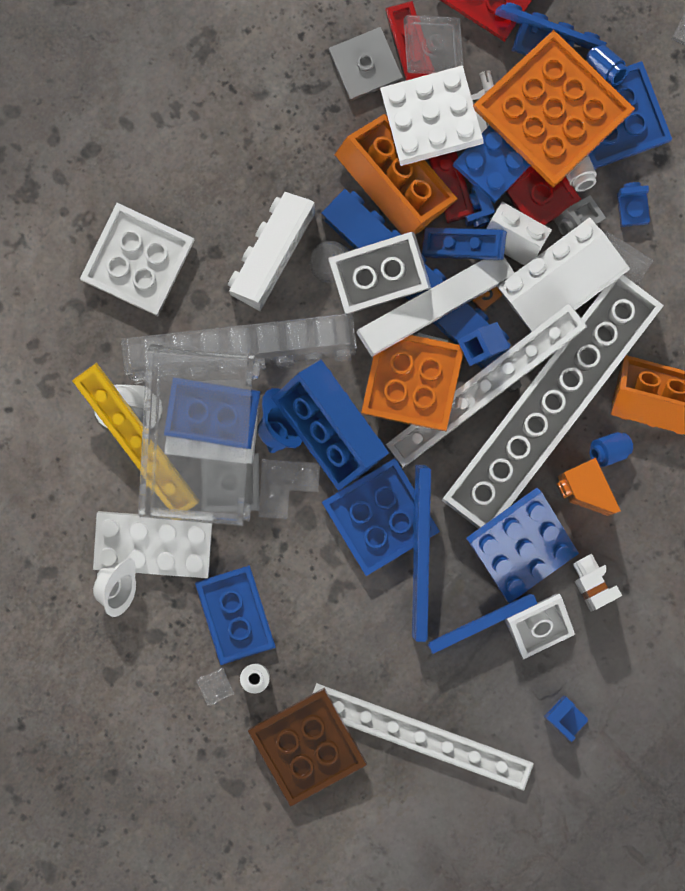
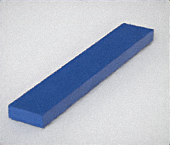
[412,465,431,642]

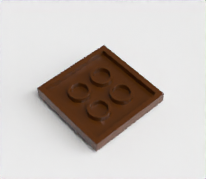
[248,687,367,807]

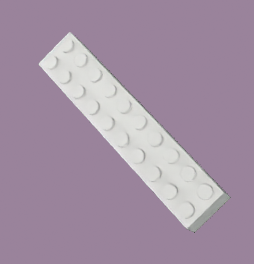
[441,275,664,529]

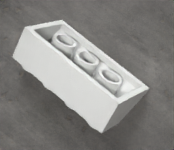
[228,192,315,311]
[497,217,630,332]

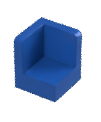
[544,696,588,742]

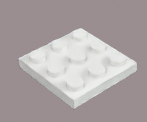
[380,65,484,166]
[80,203,195,316]

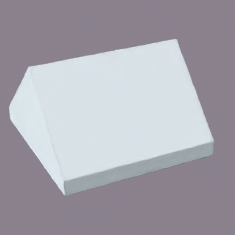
[504,594,575,659]

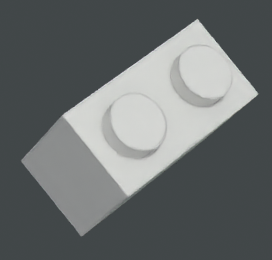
[487,202,552,265]

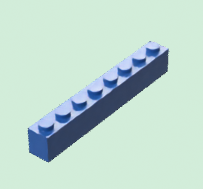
[321,189,511,370]

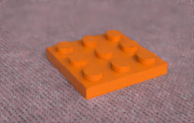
[361,335,463,432]

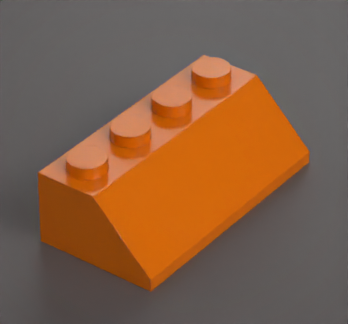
[334,114,457,235]
[611,355,685,434]

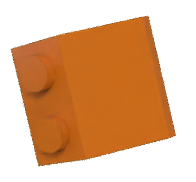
[556,458,621,516]

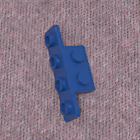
[495,3,607,56]

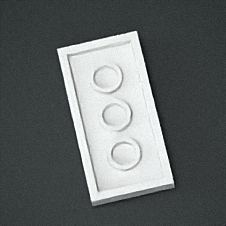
[93,511,213,578]

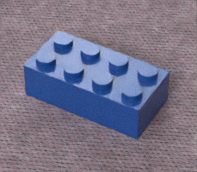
[272,359,389,491]

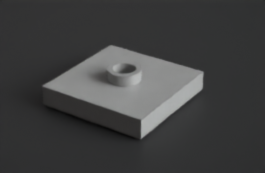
[329,27,403,101]

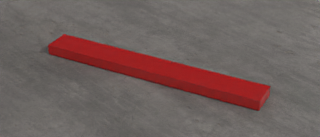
[385,1,474,224]

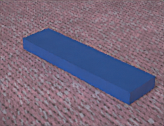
[428,594,538,654]

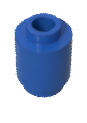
[586,45,628,86]
[589,432,633,467]

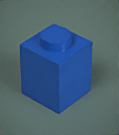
[457,322,510,366]

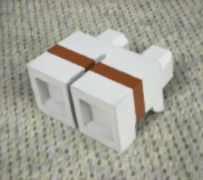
[573,554,622,612]

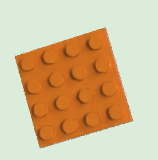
[473,30,635,188]

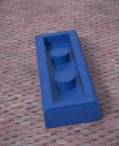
[422,228,507,260]

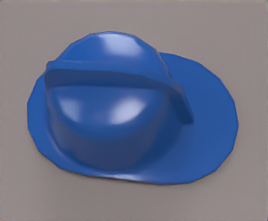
[257,388,302,453]

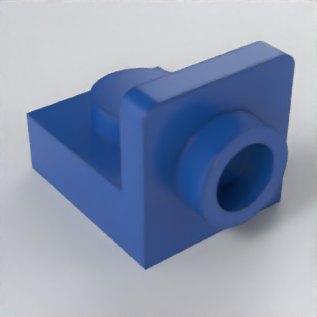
[617,182,650,227]
[465,184,495,228]

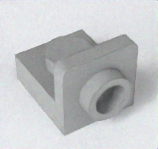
[555,195,606,236]

